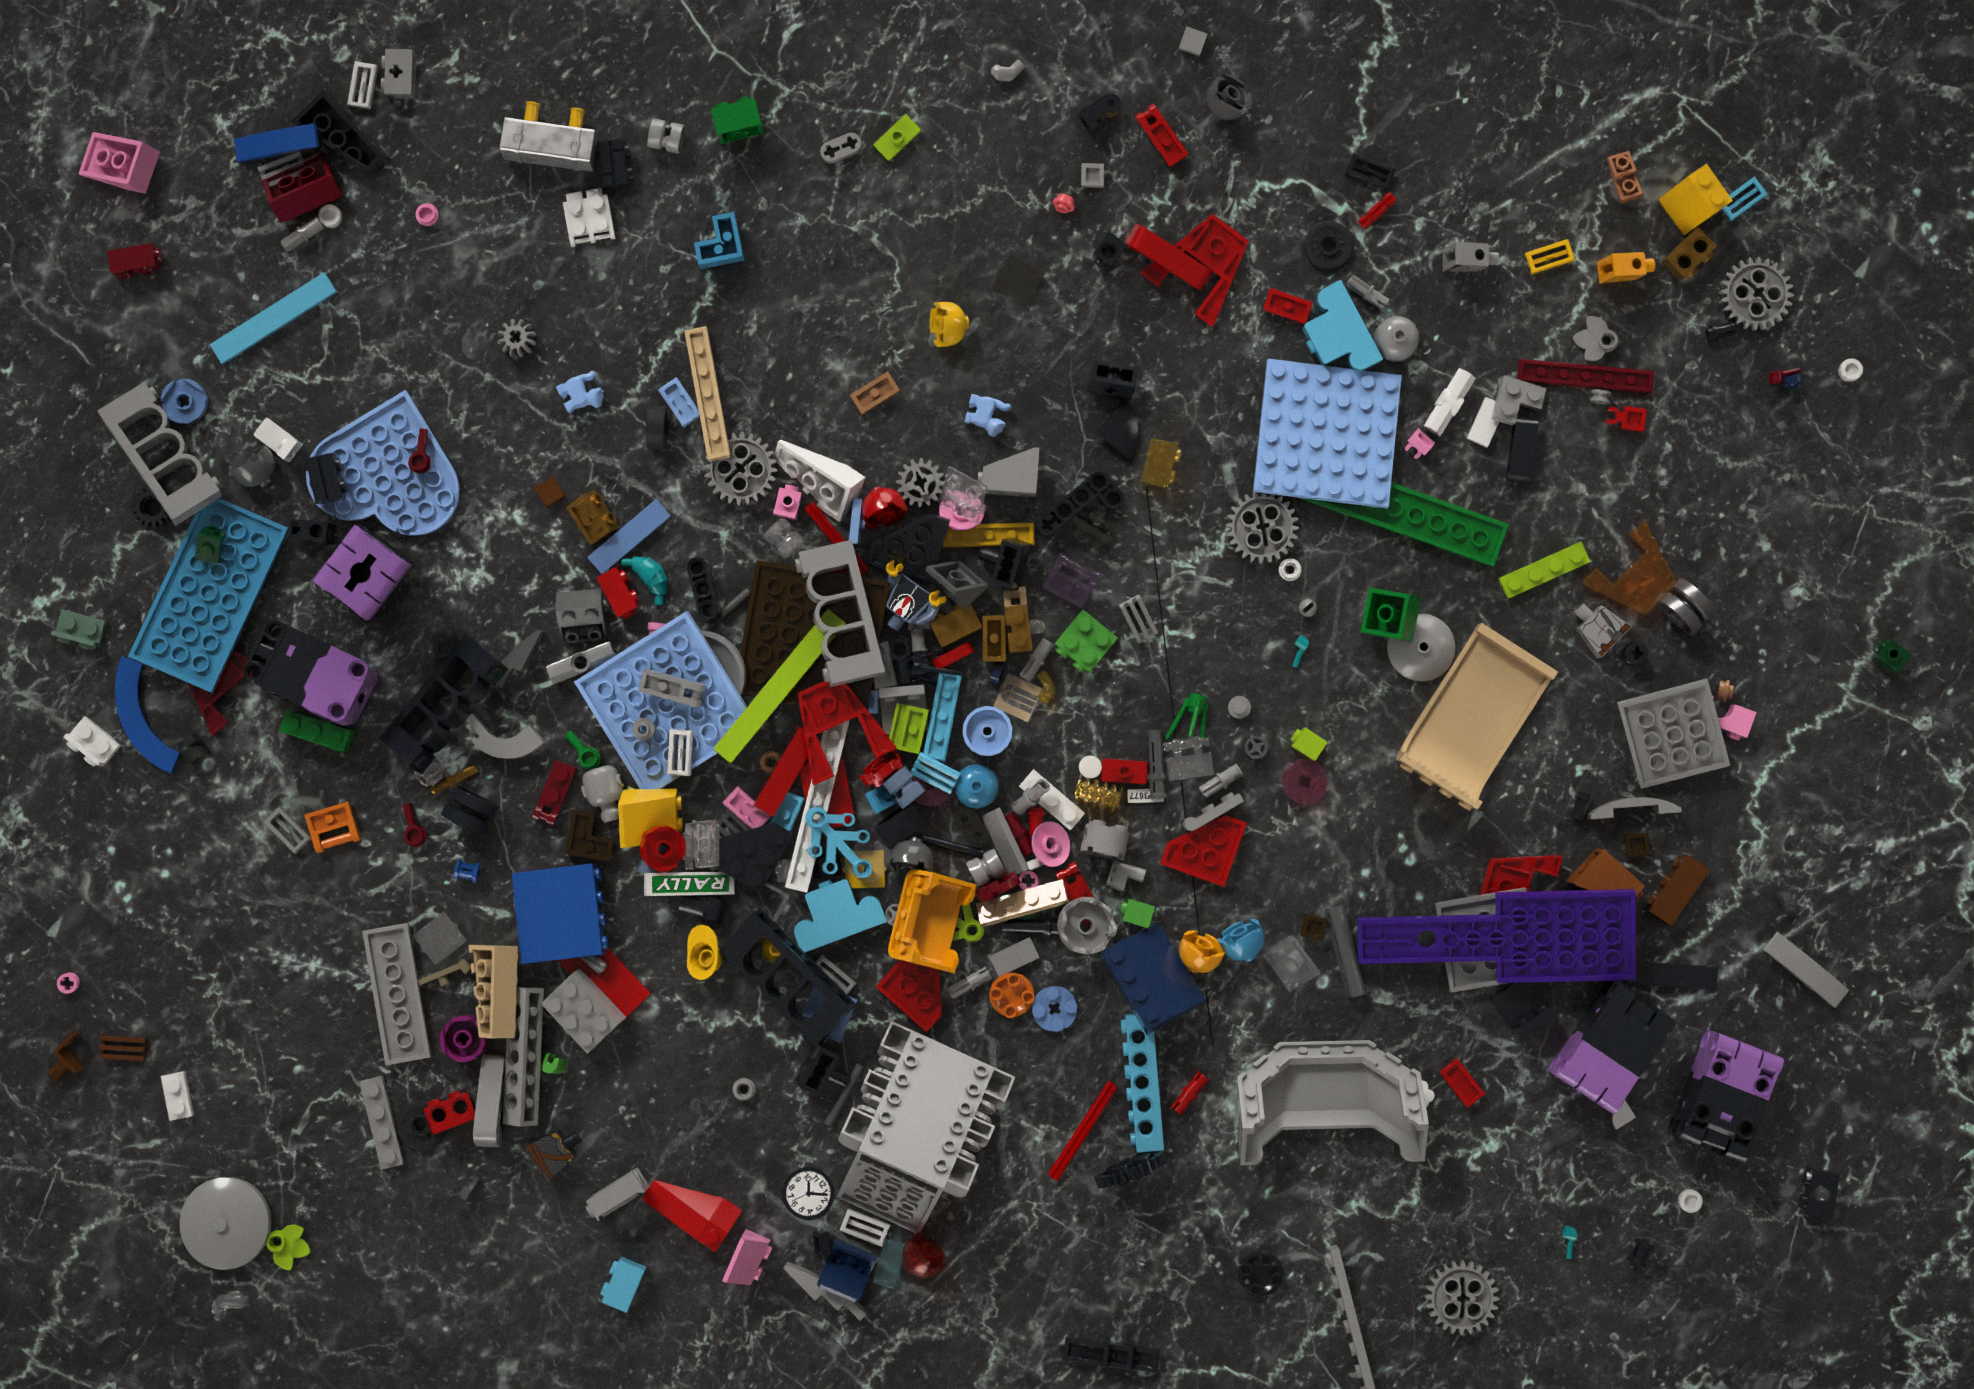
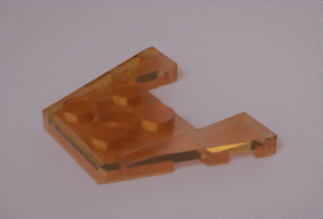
[1581,520,1677,615]

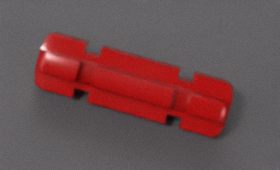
[1358,192,1397,230]

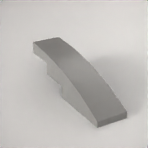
[1763,932,1849,1008]
[783,1262,867,1321]

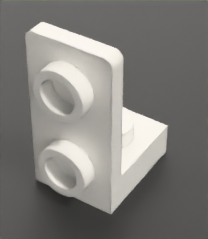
[254,418,303,462]

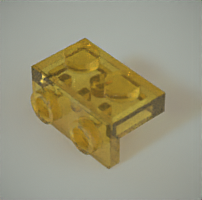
[1140,438,1181,489]

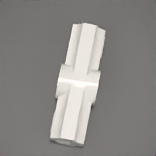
[1423,368,1475,436]

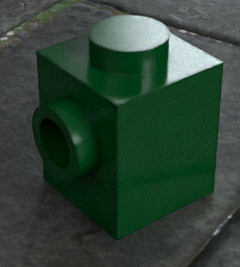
[1871,638,1912,674]

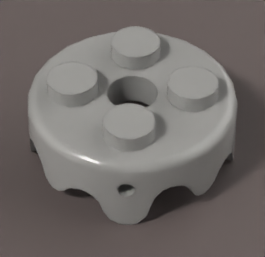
[1057,897,1117,955]

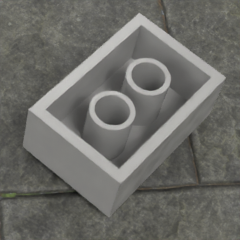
[541,968,626,1054]

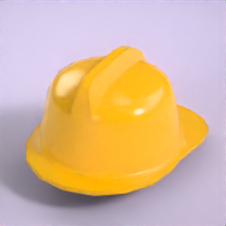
[687,925,723,980]

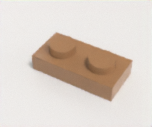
[850,371,900,415]

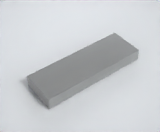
[981,807,1029,874]

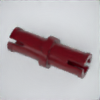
[1004,811,1033,857]

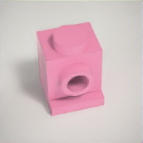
[773,485,803,520]

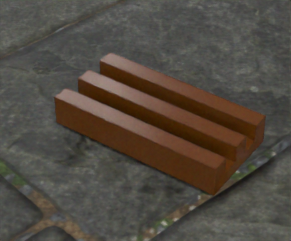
[98,1035,147,1061]

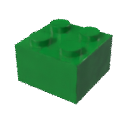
[711,96,764,144]
[1361,587,1421,642]

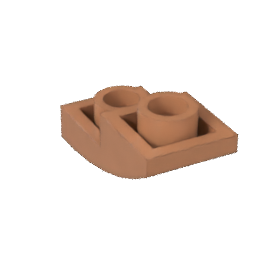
[1607,151,1643,204]

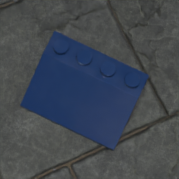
[1101,924,1206,1035]

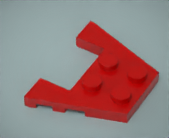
[1479,855,1563,895]

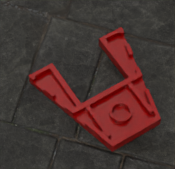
[1140,214,1249,327]
[798,681,897,786]

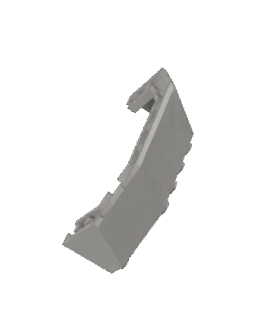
[1237,1040,1429,1165]

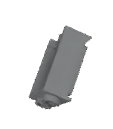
[586,1167,650,1221]

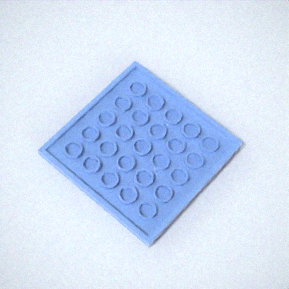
[1253,359,1402,508]
[574,611,747,789]

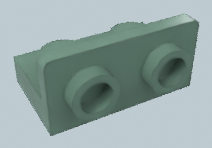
[51,609,108,650]

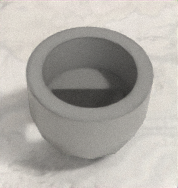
[1298,599,1317,617]

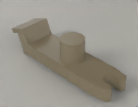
[417,959,471,986]

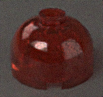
[902,1232,947,1279]

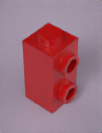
[596,567,640,620]

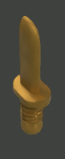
[430,766,479,794]

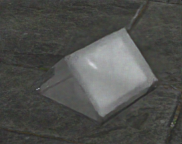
[1263,935,1321,992]

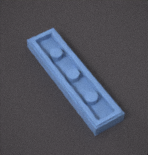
[587,499,671,574]

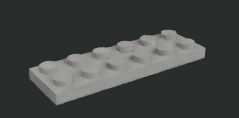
[362,922,432,1065]

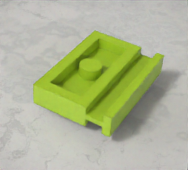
[889,703,929,754]

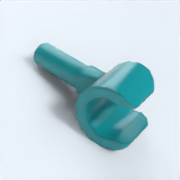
[1292,635,1309,668]
[1562,1225,1577,1259]

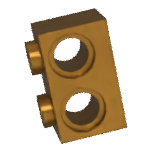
[1662,227,1717,281]

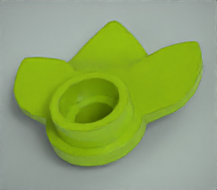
[266,1224,310,1270]

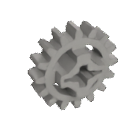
[896,458,945,508]

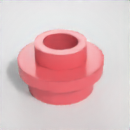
[1053,194,1075,214]

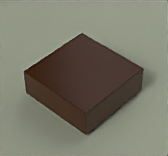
[534,476,566,507]

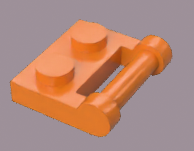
[304,801,361,854]

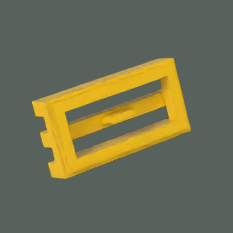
[1524,239,1575,275]

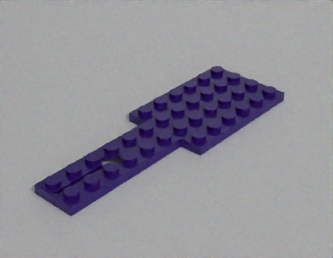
[1357,889,1636,983]

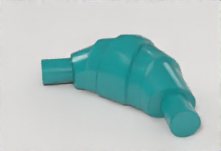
[621,556,668,606]

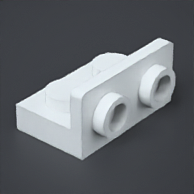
[64,716,121,767]

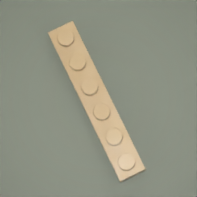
[684,326,731,462]

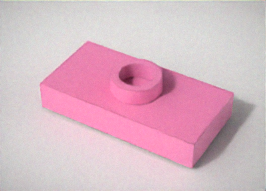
[723,786,771,829]

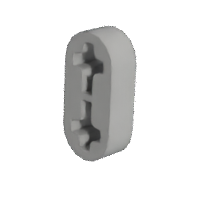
[820,133,862,164]

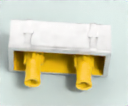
[500,101,599,172]

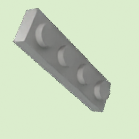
[359,1075,405,1170]

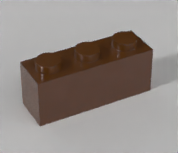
[1645,854,1710,926]

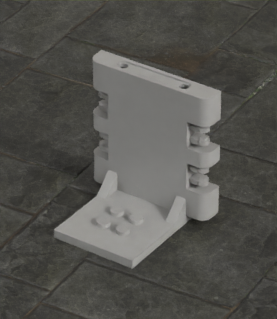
[837,1021,1015,1235]

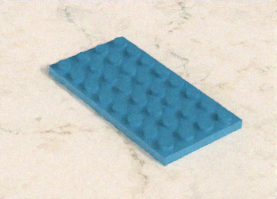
[128,498,289,693]

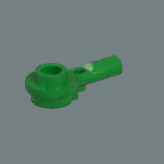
[565,730,601,770]

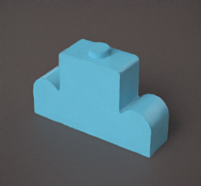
[1302,280,1383,371]
[794,879,887,952]

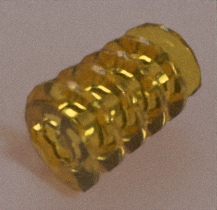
[1074,775,1123,813]

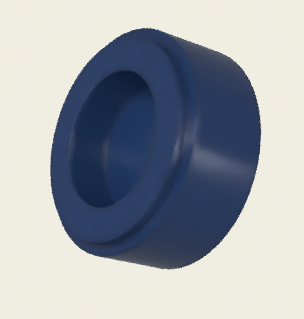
[990,662,1005,686]

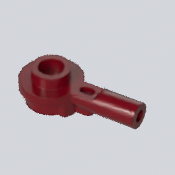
[408,428,431,474]
[402,802,427,848]

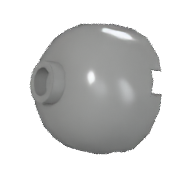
[1374,316,1419,362]

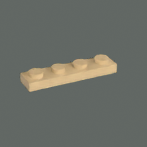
[976,879,1069,927]

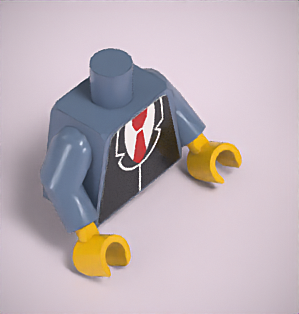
[886,560,947,632]

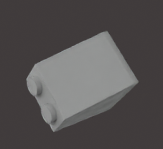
[977,447,1039,497]

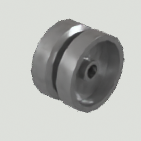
[1657,578,1716,636]

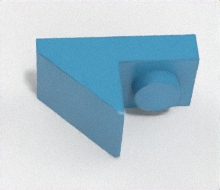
[865,785,897,814]

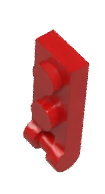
[1134,104,1188,168]
[1054,862,1094,928]

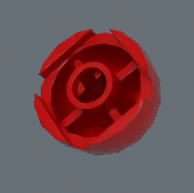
[862,487,908,529]

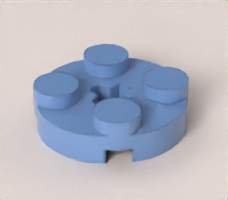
[161,379,209,424]
[1032,986,1077,1032]

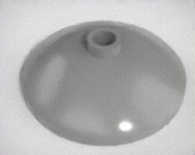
[1387,614,1455,681]

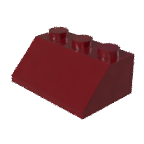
[262,151,342,223]

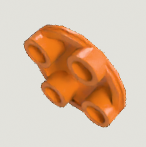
[989,972,1035,1018]

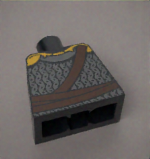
[524,1129,582,1183]

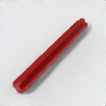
[1048,1081,1118,1181]

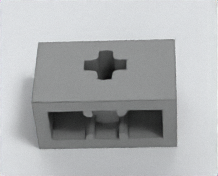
[381,49,416,99]

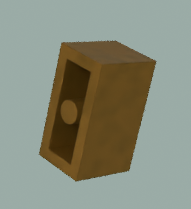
[930,604,982,648]
[982,615,1006,662]

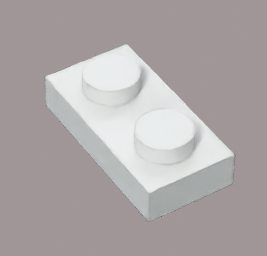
[161,1071,194,1121]

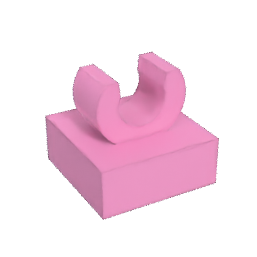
[1405,428,1435,459]

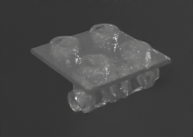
[938,466,988,523]

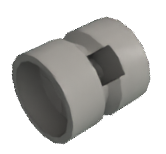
[647,118,685,154]
[966,849,1007,889]

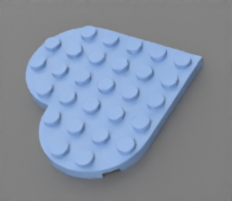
[306,390,460,536]

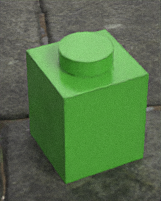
[1119,898,1155,928]

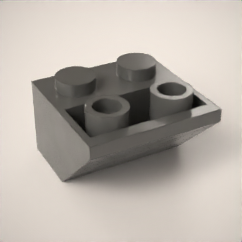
[555,589,608,644]

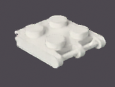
[563,188,616,247]

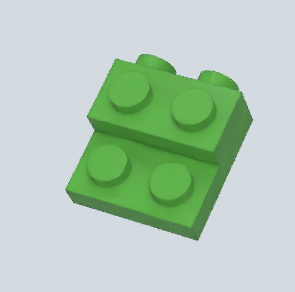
[1054,610,1118,673]

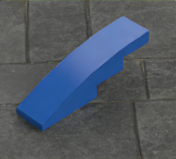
[234,124,319,162]

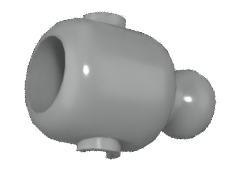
[581,765,624,823]

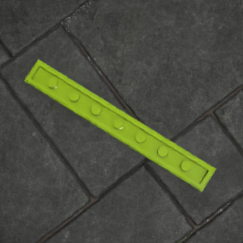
[713,609,846,764]

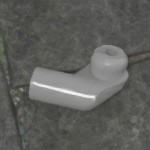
[991,59,1025,82]

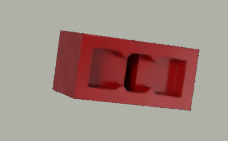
[423,1090,475,1135]

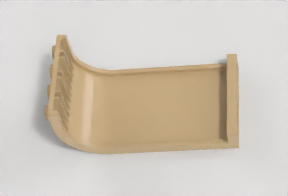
[1396,623,1558,811]

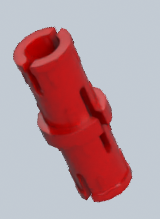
[1170,1071,1209,1116]

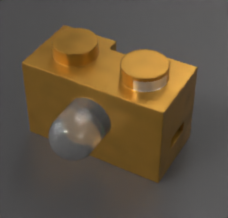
[1004,604,1046,653]

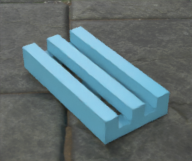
[1722,176,1768,222]
[911,752,961,794]

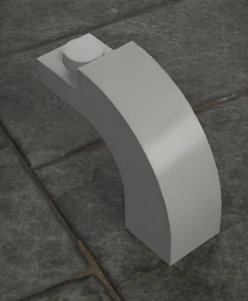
[466,713,546,759]

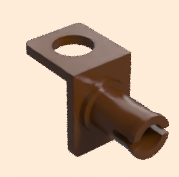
[47,1030,85,1081]

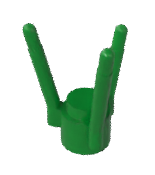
[1165,693,1209,740]

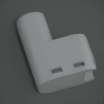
[1106,860,1146,892]

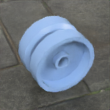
[963,706,1012,756]

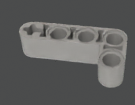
[473,1054,505,1148]

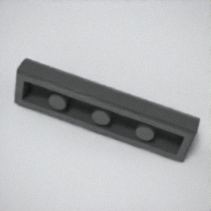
[1324,905,1366,997]

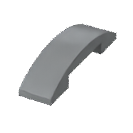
[1586,797,1682,819]

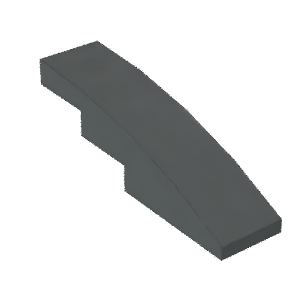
[481,630,544,704]

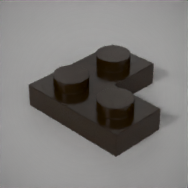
[565,809,615,862]

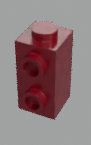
[107,243,163,279]

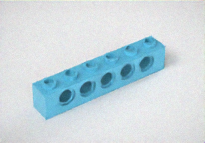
[1121,1013,1164,1152]

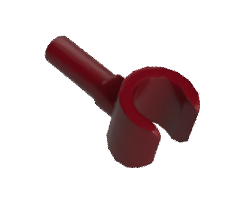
[1769,368,1801,384]

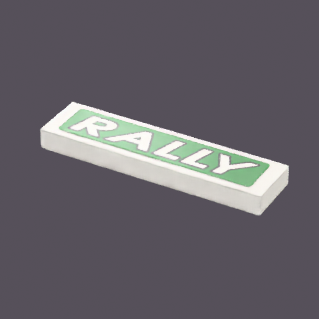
[644,872,734,896]

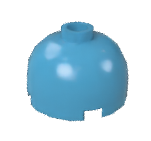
[954,764,999,809]
[1218,919,1265,962]

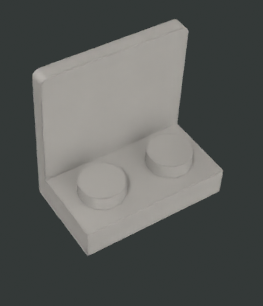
[879,685,928,734]

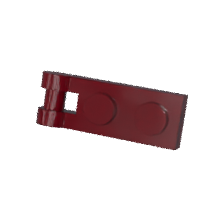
[532,760,577,827]

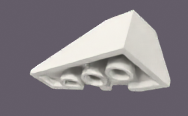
[773,440,865,522]

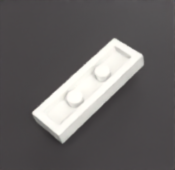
[1019,769,1085,830]

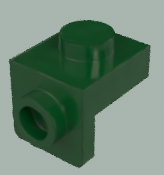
[195,526,227,564]

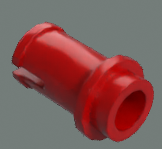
[1028,807,1045,835]

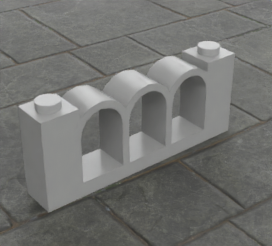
[97,382,222,526]
[794,540,885,687]

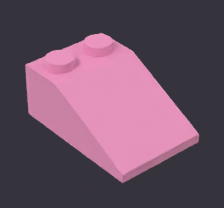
[79,132,160,194]
[722,1229,772,1285]

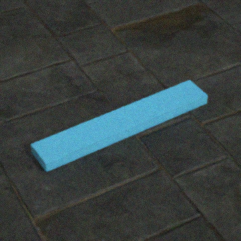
[210,273,338,365]

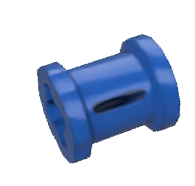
[454,859,481,883]

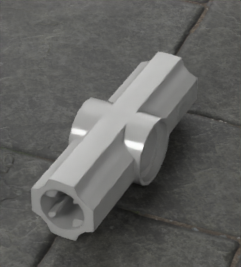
[546,641,616,685]

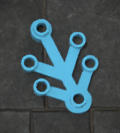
[805,807,872,878]

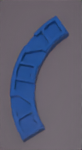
[115,656,181,774]

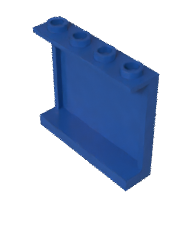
[512,864,609,964]

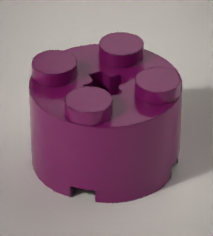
[440,1014,489,1062]

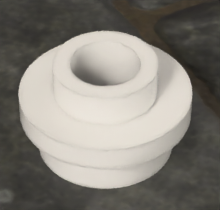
[1279,558,1301,581]

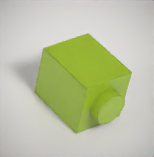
[1290,727,1327,761]

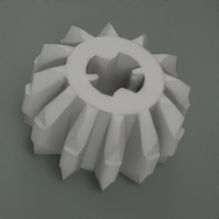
[498,319,536,357]

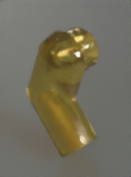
[1036,670,1055,704]

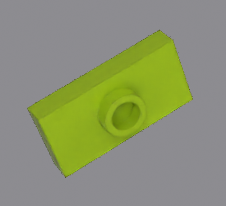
[873,114,921,162]

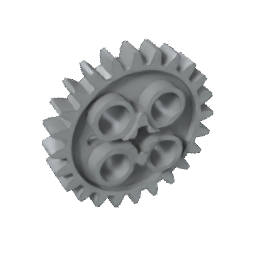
[1718,257,1794,331]
[704,432,778,506]
[1225,492,1299,564]
[1424,1259,1500,1335]

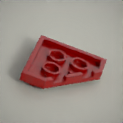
[1159,815,1247,887]
[876,960,942,1032]

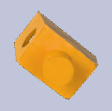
[1597,252,1655,284]

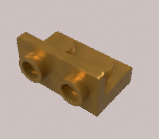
[566,490,619,545]

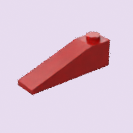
[642,1180,742,1252]

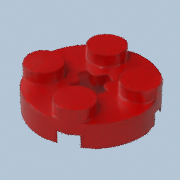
[859,750,903,788]
[640,825,686,872]

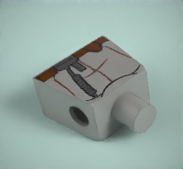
[1442,242,1499,272]
[1574,603,1631,658]

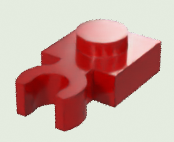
[1605,406,1647,432]

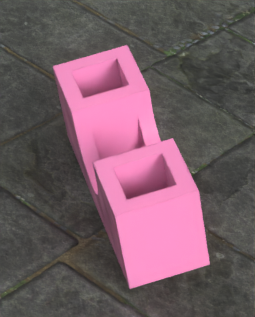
[1712,696,1756,741]

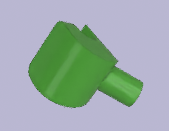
[540,1053,568,1074]

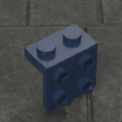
[817,1238,877,1303]

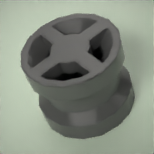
[1244,736,1268,759]

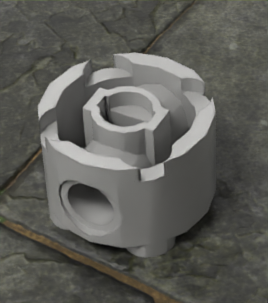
[1080,820,1130,860]

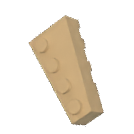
[469,945,518,1039]

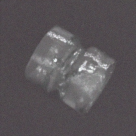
[762,517,805,560]

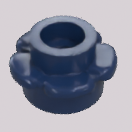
[1782,373,1805,390]

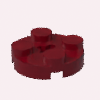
[975,871,1021,903]

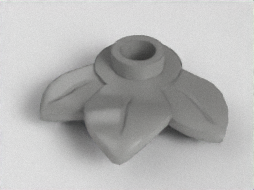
[1573,316,1618,361]

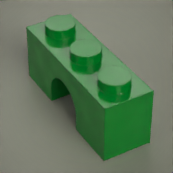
[279,710,356,753]

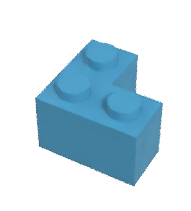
[694,212,745,269]

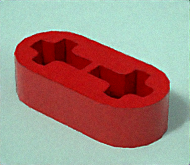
[932,642,975,668]

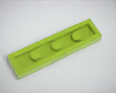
[1498,542,1591,599]

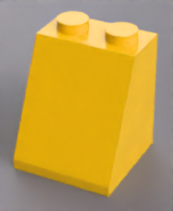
[1658,163,1733,236]
[618,789,683,848]

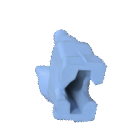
[556,371,604,414]
[965,394,1011,437]

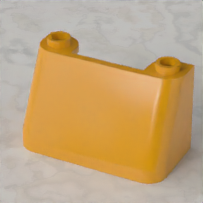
[888,869,977,973]

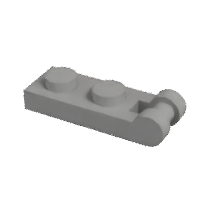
[638,668,706,708]
[1183,792,1244,831]

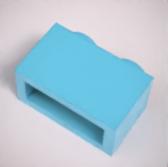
[600,1257,647,1313]

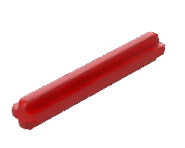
[805,502,868,576]

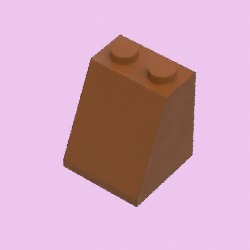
[1565,848,1645,901]

